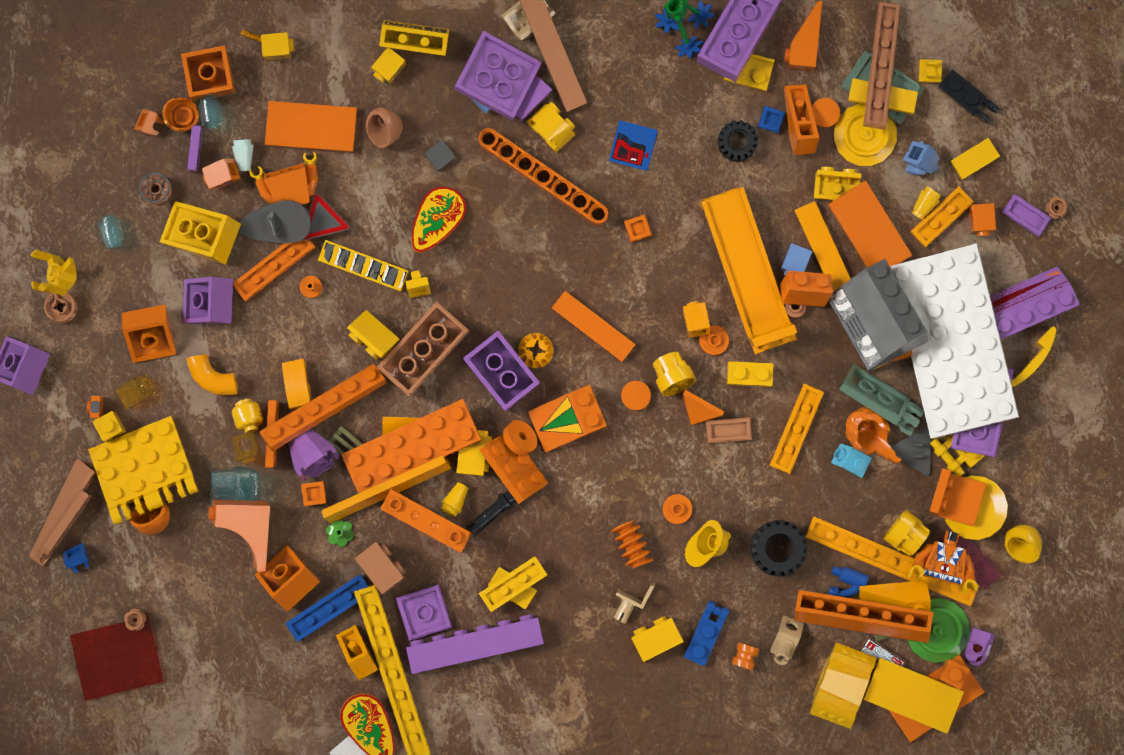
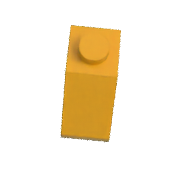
[336,625,378,681]

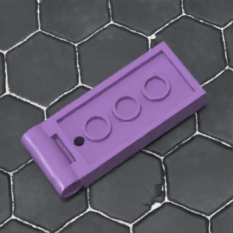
[697,0,783,82]

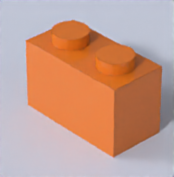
[780,270,833,307]

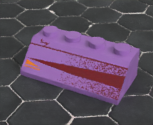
[990,266,1080,339]

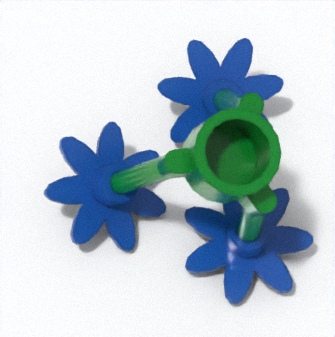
[655,0,714,58]

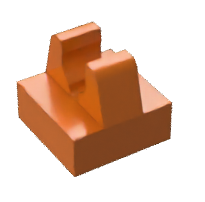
[134,109,163,135]

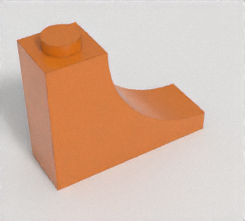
[208,500,270,572]

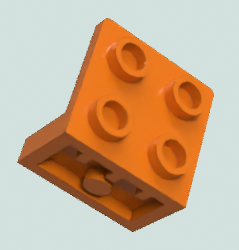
[930,468,986,526]

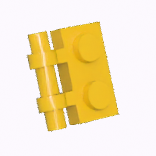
[930,434,985,476]

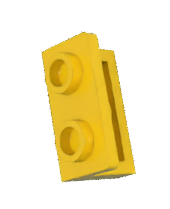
[813,167,862,201]

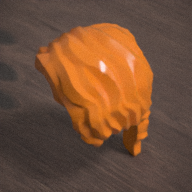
[845,406,901,464]

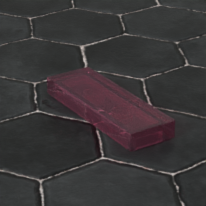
[939,529,1001,590]

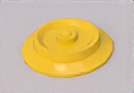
[834,104,897,166]
[945,476,1008,540]

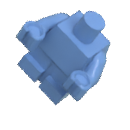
[903,141,940,175]

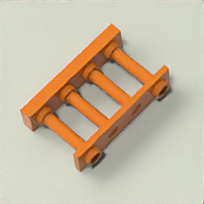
[380,489,472,553]

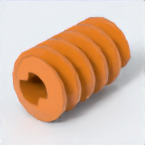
[612,519,654,569]

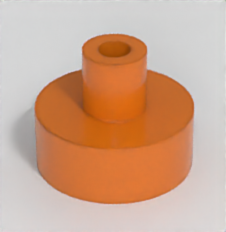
[300,276,323,299]

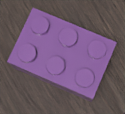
[463,331,540,412]

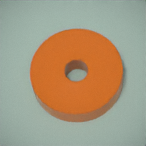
[503,420,537,456]

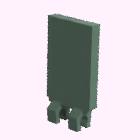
[839,364,924,436]

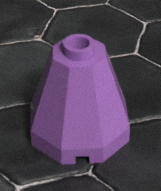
[288,429,340,481]

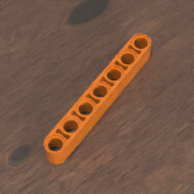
[479,128,608,226]

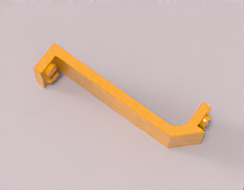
[698,187,797,354]

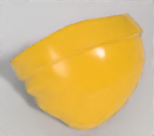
[1005,525,1042,564]

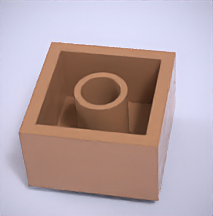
[354,542,406,594]

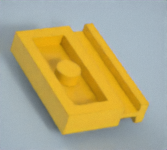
[723,54,775,92]

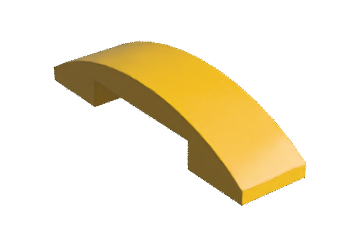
[1011,326,1056,387]

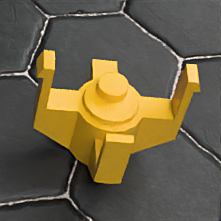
[31,250,77,296]

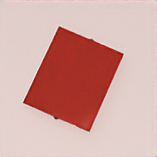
[70,616,164,700]

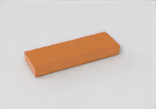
[265,400,279,468]

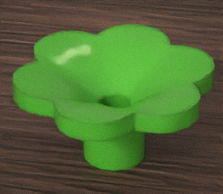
[326,519,354,547]

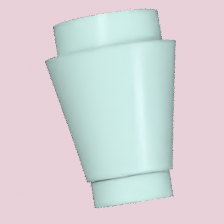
[232,139,254,171]

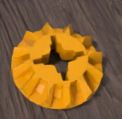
[518,333,554,368]

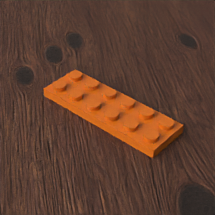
[341,399,482,494]

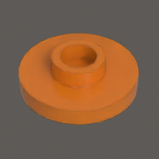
[812,98,840,128]
[699,326,729,355]
[621,381,651,411]
[662,494,692,524]

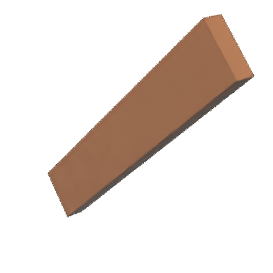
[519,0,587,112]
[863,2,901,130]

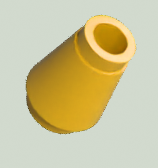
[911,186,942,220]
[440,482,469,517]

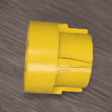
[653,352,696,397]
[883,509,930,556]

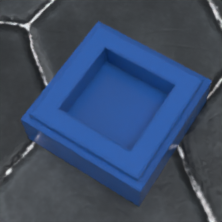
[757,106,786,134]

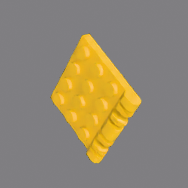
[88,416,199,525]

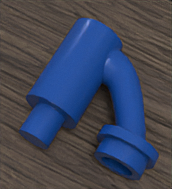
[827,566,869,598]

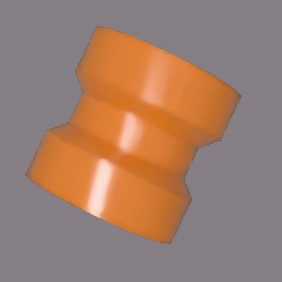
[732,642,759,670]

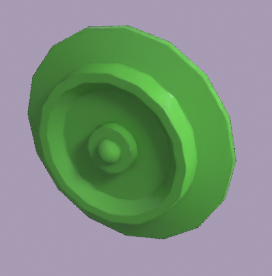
[907,598,970,663]

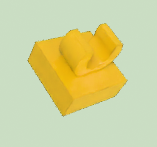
[918,59,942,83]
[405,270,431,298]

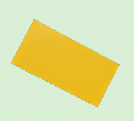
[863,658,964,734]

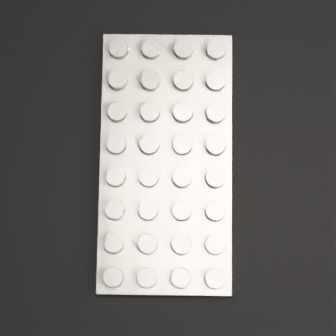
[891,244,1019,439]

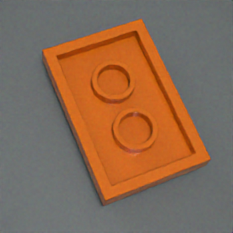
[479,434,549,504]

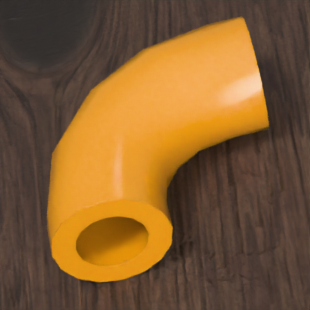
[186,354,238,395]

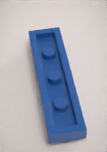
[285,574,369,642]

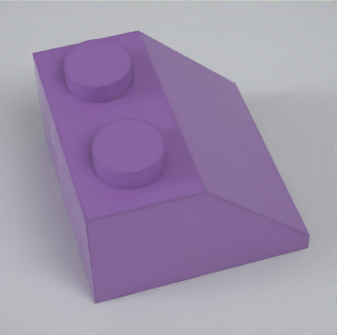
[183,277,233,325]
[0,336,50,395]

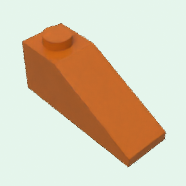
[784,1,822,71]
[784,84,819,155]

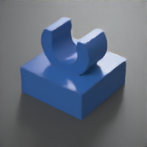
[63,543,89,573]

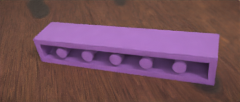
[406,614,544,674]

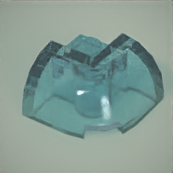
[210,467,258,506]

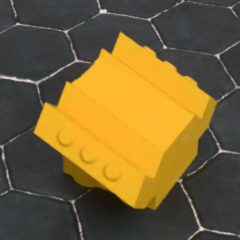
[810,642,876,729]

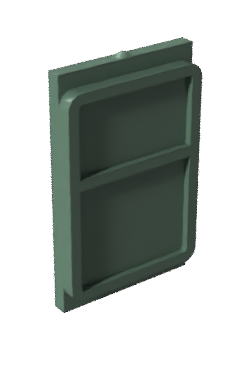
[841,51,924,125]

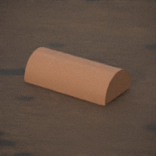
[377,301,470,397]

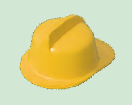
[685,520,731,567]

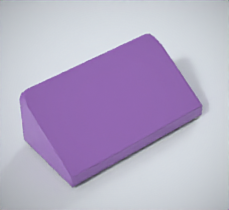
[515,76,553,123]

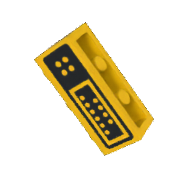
[379,20,450,56]

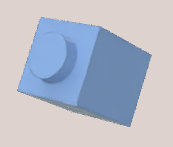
[780,243,812,276]

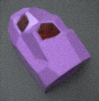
[965,628,995,666]

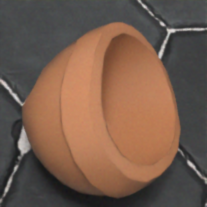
[366,107,403,148]

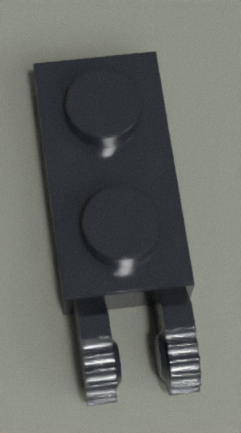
[937,69,999,124]

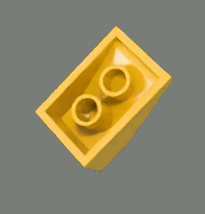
[160,201,241,265]

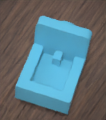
[831,444,872,478]

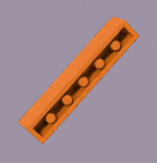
[795,590,933,643]

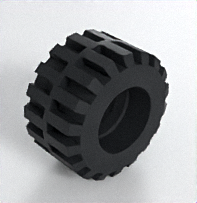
[750,520,808,576]

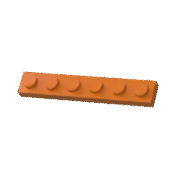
[260,363,386,452]

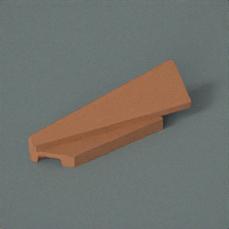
[29,459,97,567]

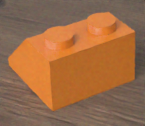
[122,304,177,363]
[255,545,320,612]

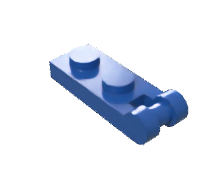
[684,600,730,666]

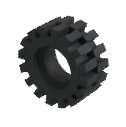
[718,120,758,162]

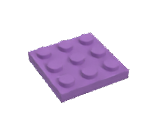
[453,31,542,120]

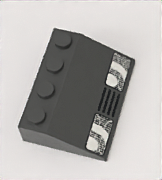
[829,259,928,372]

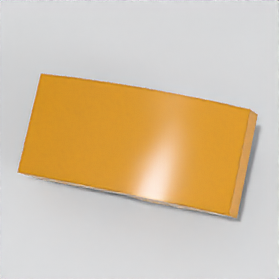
[282,359,311,410]

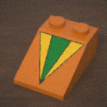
[528,385,607,453]

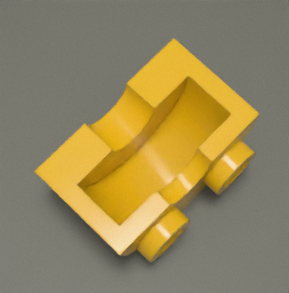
[526,102,575,153]

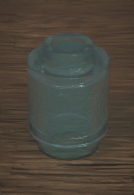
[198,95,224,129]
[98,215,124,249]

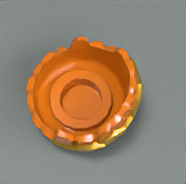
[162,97,200,132]

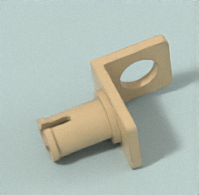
[613,582,655,624]
[770,616,804,665]

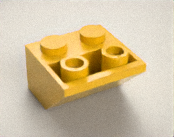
[347,310,401,361]

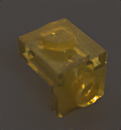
[115,374,156,409]

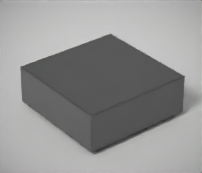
[425,140,456,171]

